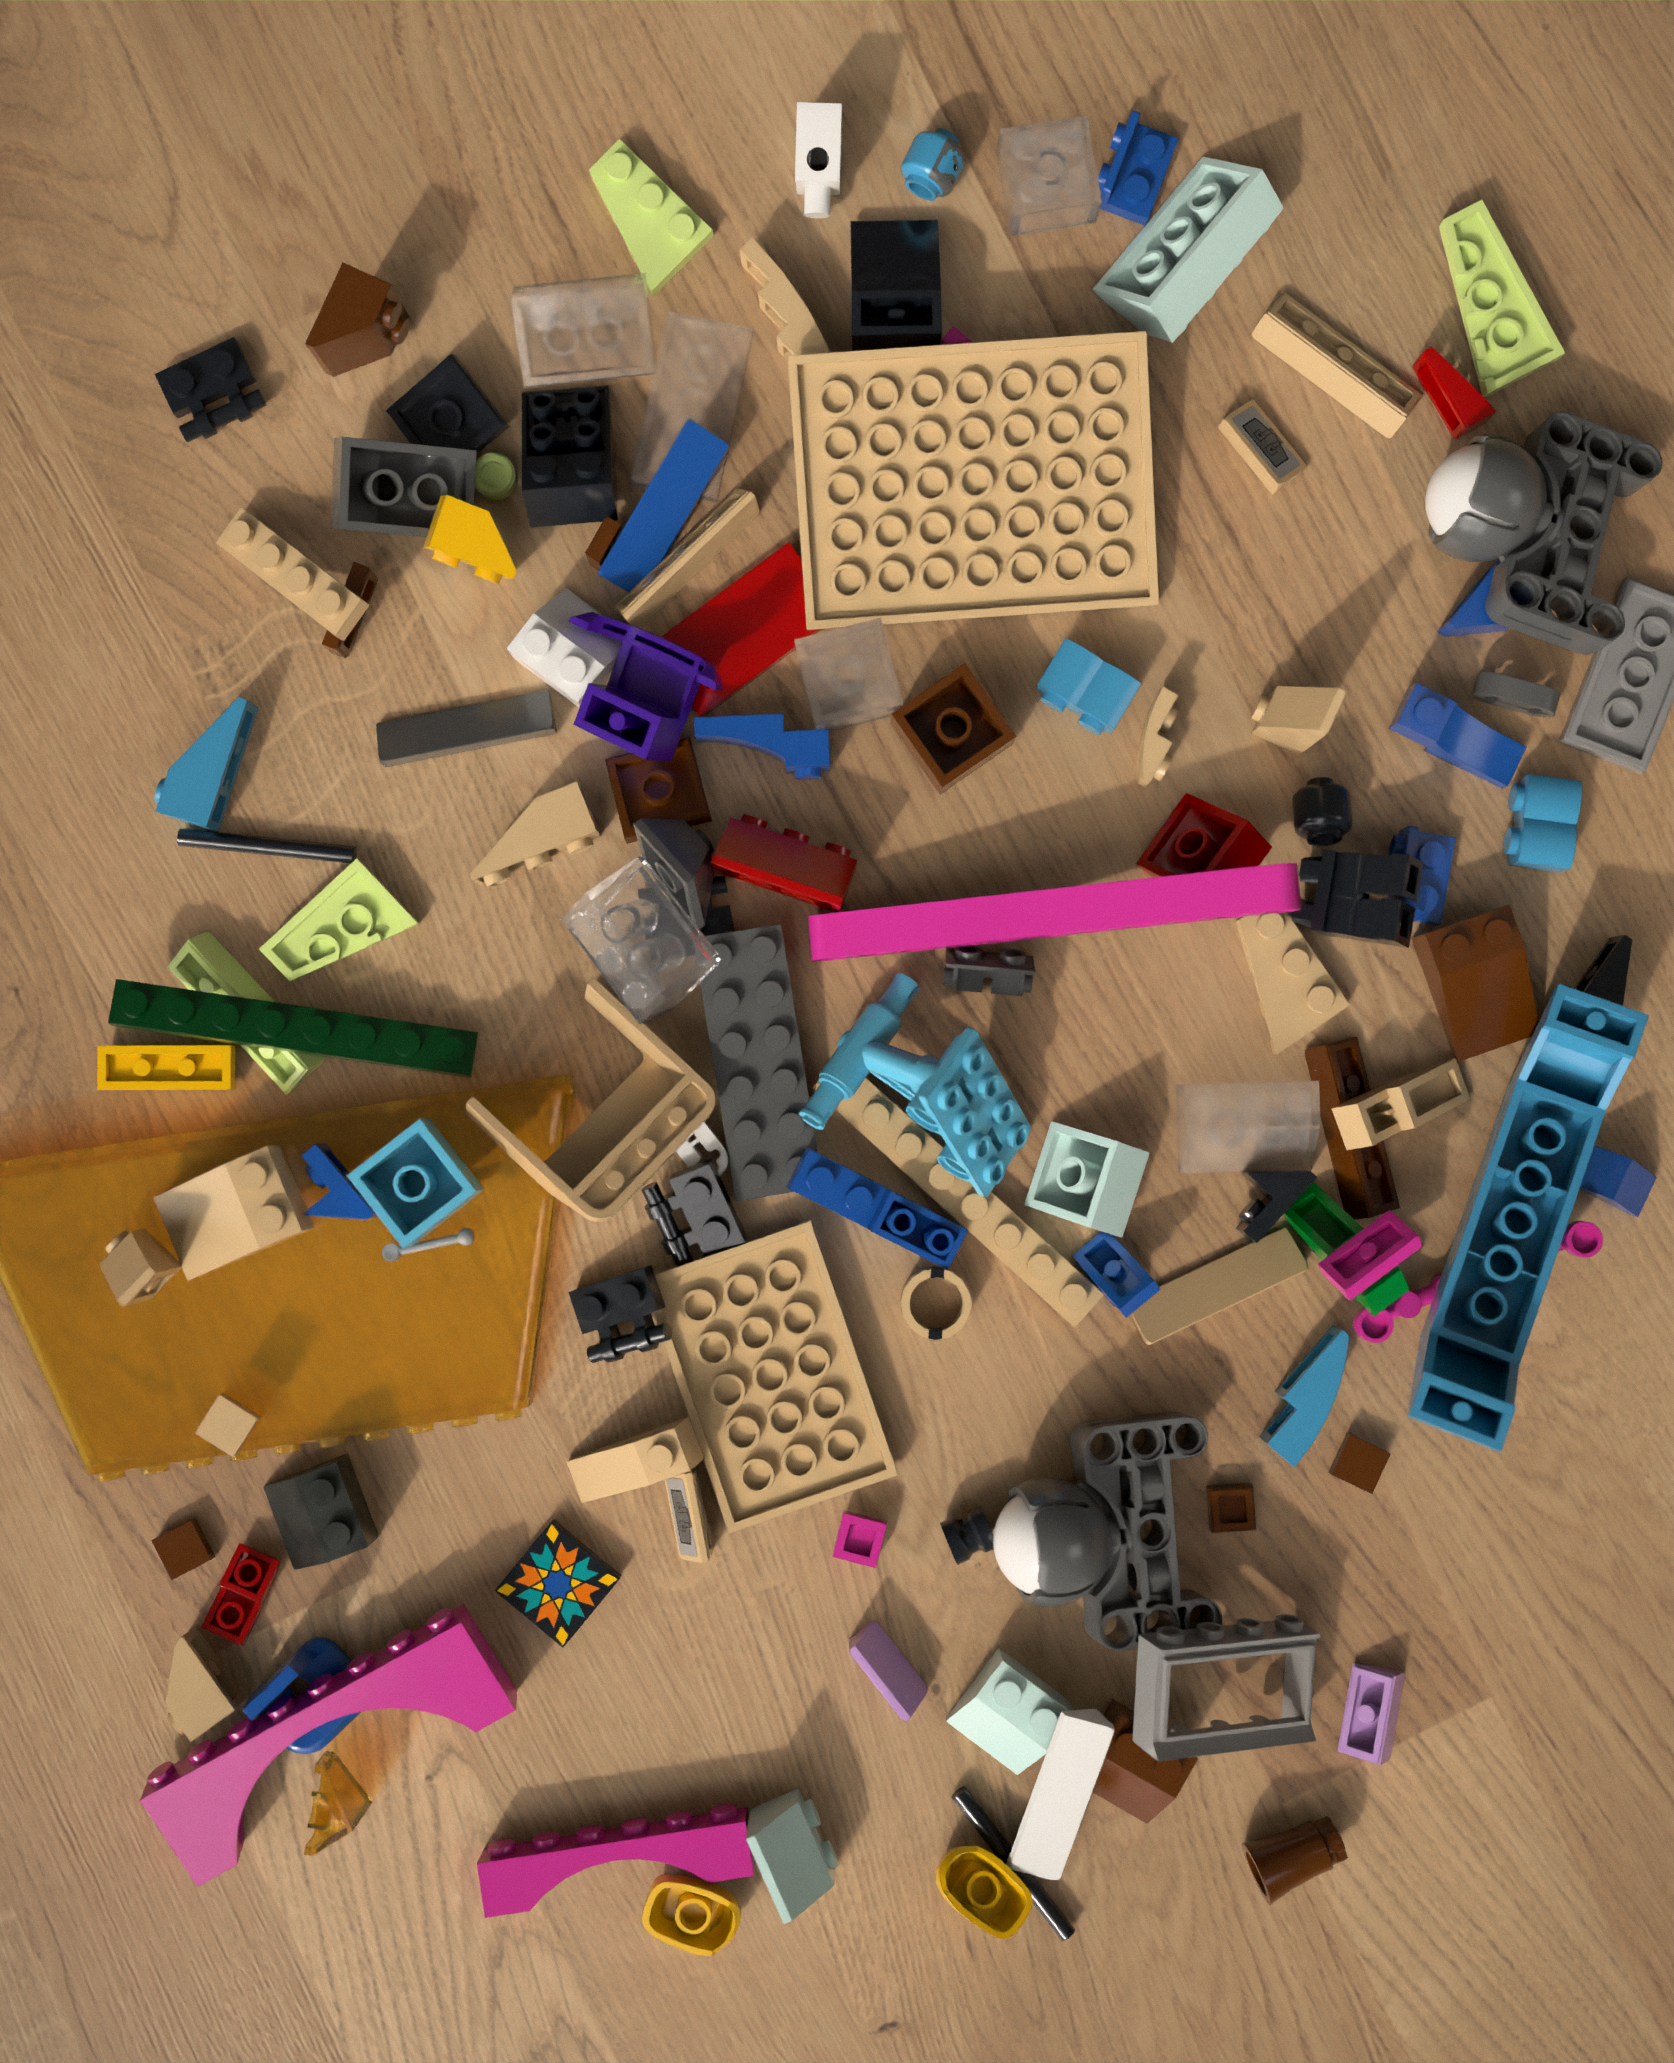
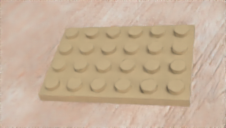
[653,1220,898,1534]

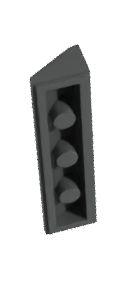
[376,690,558,767]

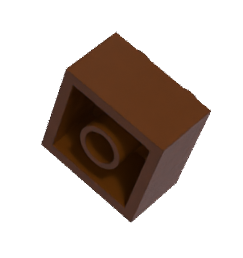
[890,663,1016,795]

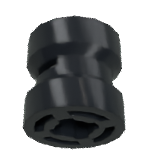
[940,1505,994,1565]

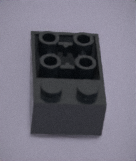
[850,220,942,351]
[522,386,618,528]

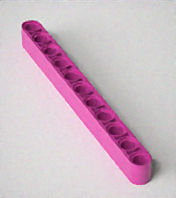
[808,863,1302,961]

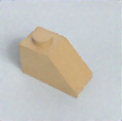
[99,1229,182,1307]
[164,1626,247,1742]

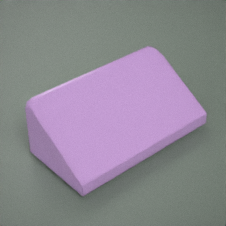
[849,1621,928,1722]
[1337,1663,1405,1765]

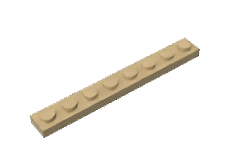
[812,1078,1104,1328]

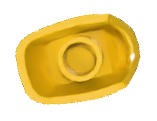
[936,1846,1033,1939]
[642,1875,741,1956]

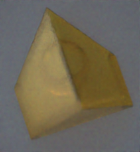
[304,1751,373,1856]

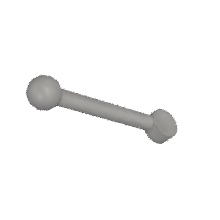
[382,1228,475,1262]

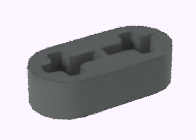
[1472,672,1561,717]

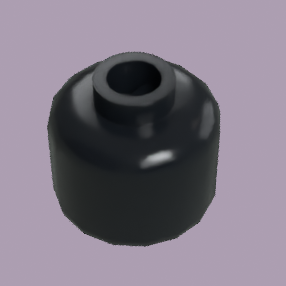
[1292,777,1352,846]

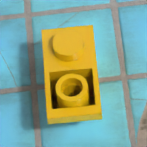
[423,495,517,584]

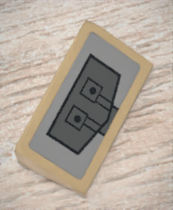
[1218,399,1308,495]
[665,1467,713,1563]

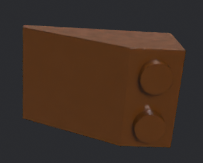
[1411,905,1539,1062]

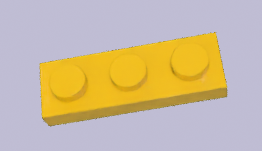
[97,1045,236,1090]

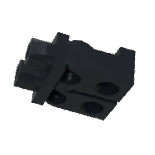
[1291,850,1423,948]

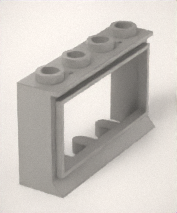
[1132,1614,1321,1761]

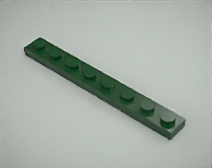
[108,979,478,1078]

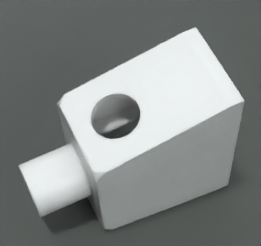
[795,102,842,218]

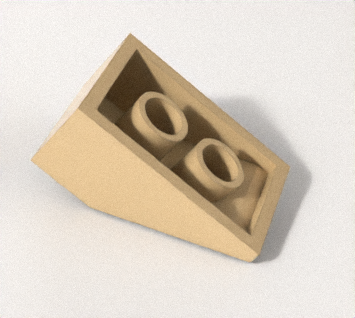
[154,1145,315,1281]

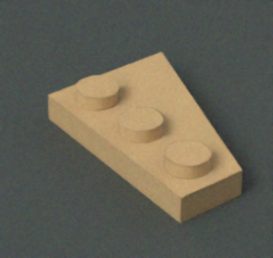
[1236,912,1350,1055]

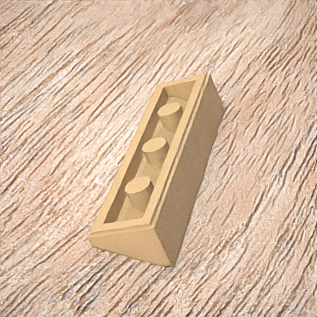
[1252,292,1423,438]
[613,489,759,628]
[1131,1227,1309,1345]

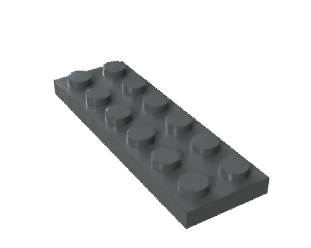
[693,924,818,1201]

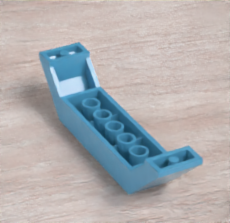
[1407,984,1649,1452]

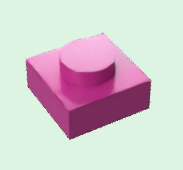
[832,1510,887,1568]

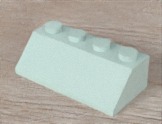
[1093,156,1284,343]

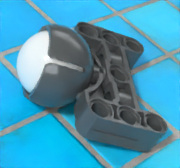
[1425,411,1663,655]
[993,1412,1222,1651]

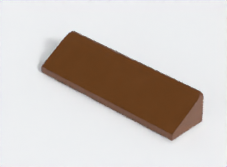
[1305,1036,1400,1220]

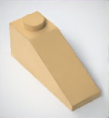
[1250,686,1346,755]
[566,1417,704,1503]

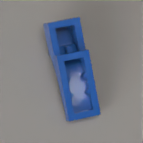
[1389,683,1527,789]
[694,714,830,780]

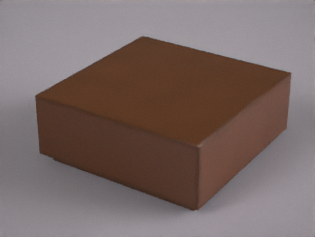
[585,517,623,570]
[1328,1432,1391,1494]
[1206,1483,1256,1533]
[152,1517,215,1581]

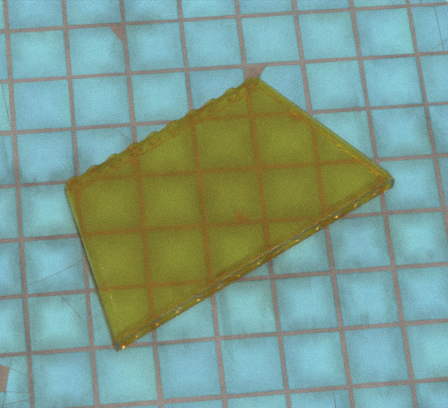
[0,1075,576,1482]

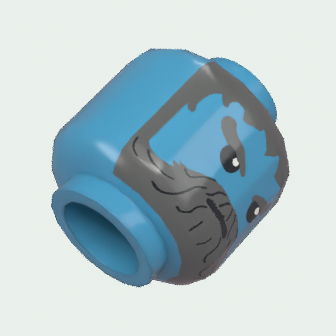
[901,128,966,201]

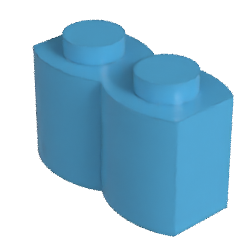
[1036,638,1141,735]
[1503,774,1582,873]

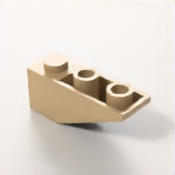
[470,781,601,888]

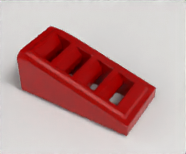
[1412,347,1496,440]

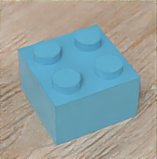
[347,1118,485,1249]

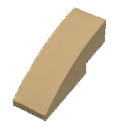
[1331,1058,1470,1150]

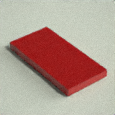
[661,542,822,717]

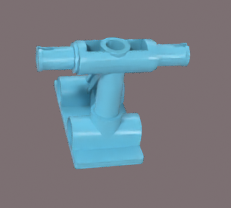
[799,973,1031,1197]

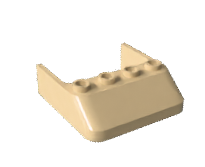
[466,977,716,1222]

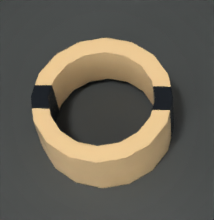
[900,1266,972,1340]

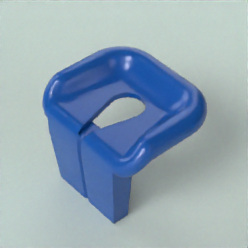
[242,1637,361,1754]

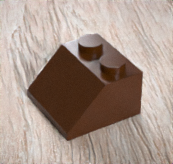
[305,262,410,377]
[1092,1699,1198,1824]

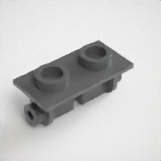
[943,945,1035,996]

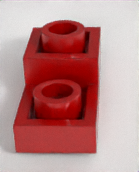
[201,1543,281,1646]

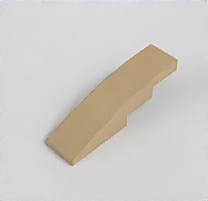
[740,237,831,361]

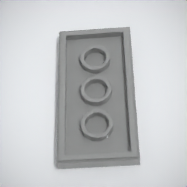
[1559,577,1674,774]

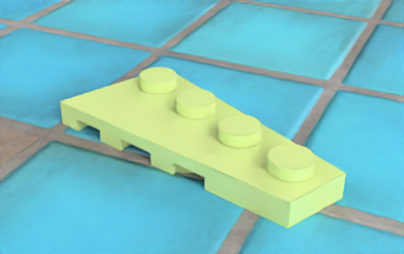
[1439,199,1565,398]

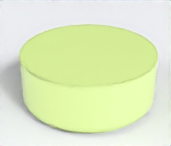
[475,453,517,500]

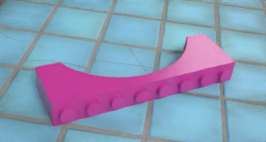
[140,1604,517,1887]

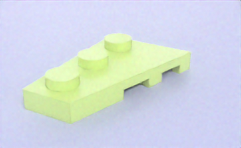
[589,139,714,298]

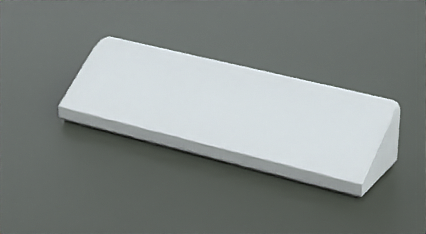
[1006,1708,1115,1880]

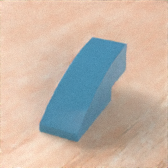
[1259,1325,1349,1468]

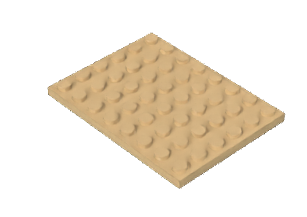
[787,331,1159,630]

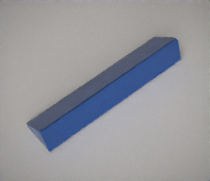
[598,419,730,592]

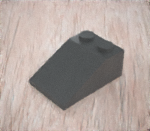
[331,436,477,537]

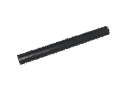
[177,829,357,864]
[951,1786,1075,1941]

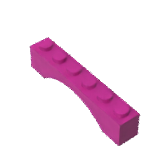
[477,1804,755,1918]

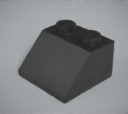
[263,1453,379,1570]

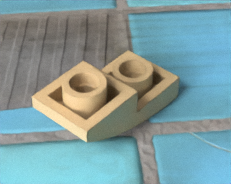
[1137,687,1179,787]

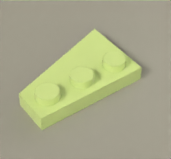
[259,859,420,981]

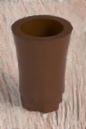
[1242,1816,1348,1905]

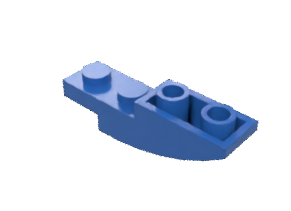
[786,1147,968,1270]

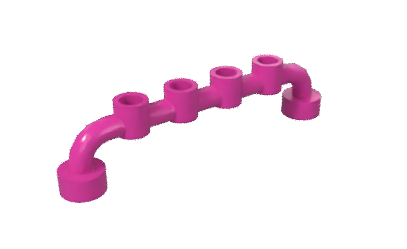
[1353,1221,1603,1343]

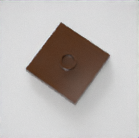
[605,737,712,844]

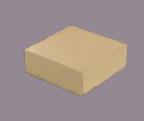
[195,1392,261,1457]

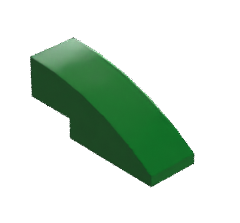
[1283,1183,1410,1317]

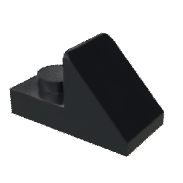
[1236,1170,1317,1243]

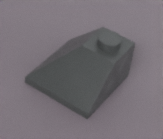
[633,819,715,930]

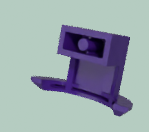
[569,612,724,761]

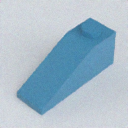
[155,697,258,832]

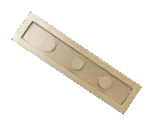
[216,507,370,641]

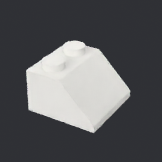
[507,588,623,708]

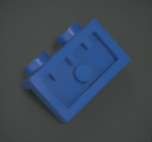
[1094,110,1179,225]
[1381,826,1456,926]

